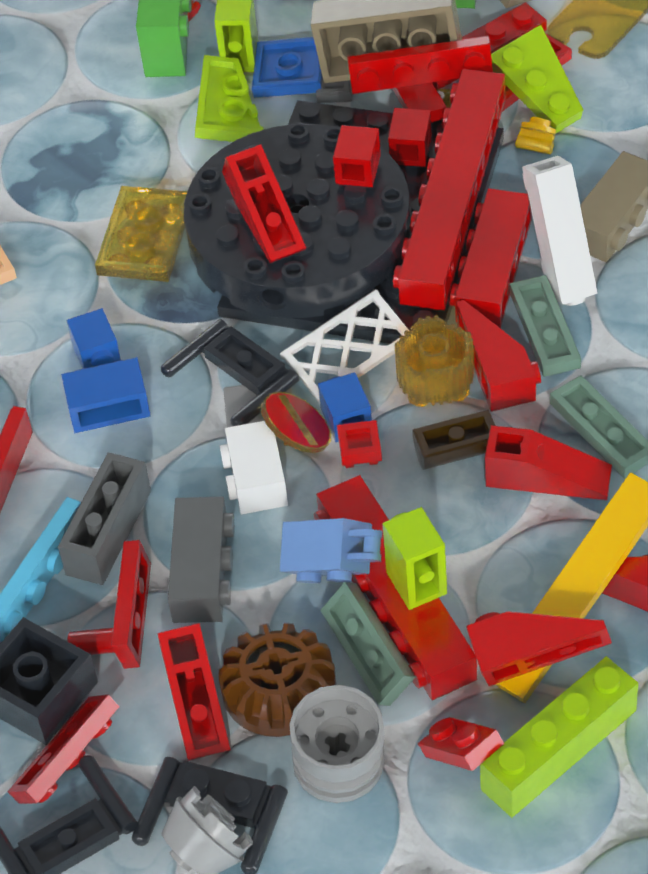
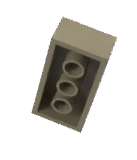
[311,0,462,83]

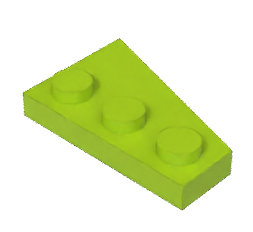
[491,25,583,133]
[194,55,264,142]

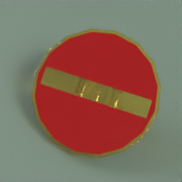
[261,391,332,453]

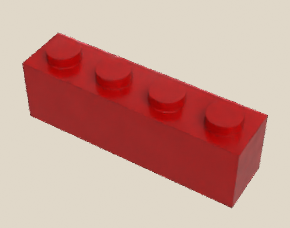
[450,188,532,329]

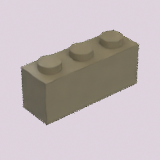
[580,151,648,263]

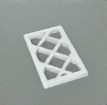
[280,289,415,404]

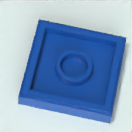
[252,37,322,98]

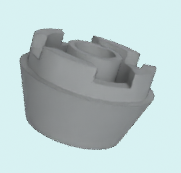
[162,786,253,874]

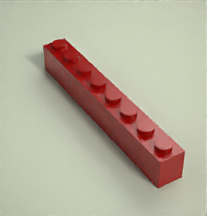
[393,69,505,310]

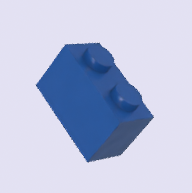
[61,357,151,434]

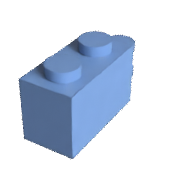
[280,518,383,583]

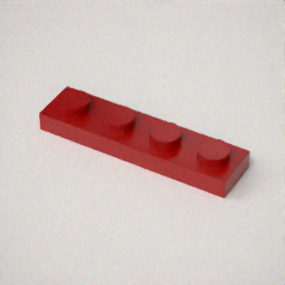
[433,2,547,91]
[347,36,493,94]

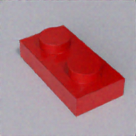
[417,717,505,771]

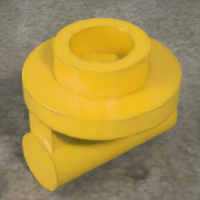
[515,117,556,155]

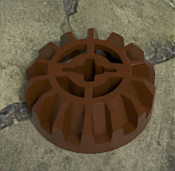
[218,622,337,737]

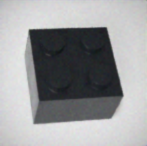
[0,617,98,745]

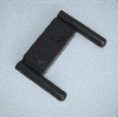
[161,319,300,426]
[0,755,138,874]
[131,757,288,874]

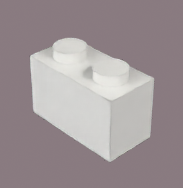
[219,420,288,515]

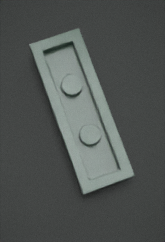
[510,275,581,377]
[550,375,648,478]
[320,582,415,706]

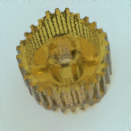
[395,315,474,407]

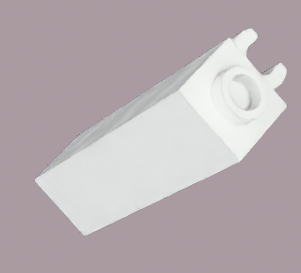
[522,156,598,306]

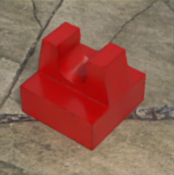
[337,420,382,468]

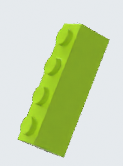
[480,656,638,818]

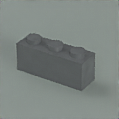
[58,452,151,585]
[168,497,235,623]

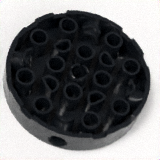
[184,123,411,319]

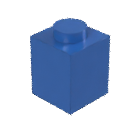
[66,308,121,369]
[318,372,372,442]

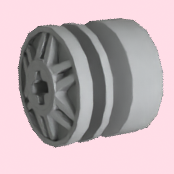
[290,685,384,803]

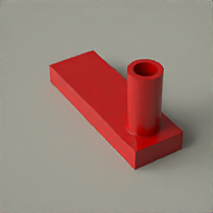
[67,540,151,669]

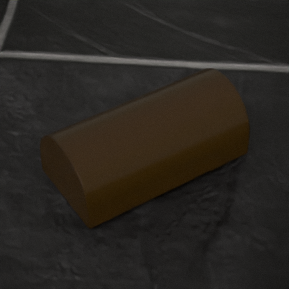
[412,410,496,470]

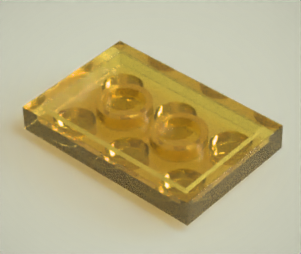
[95,186,187,282]

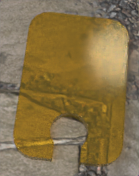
[548,0,648,59]

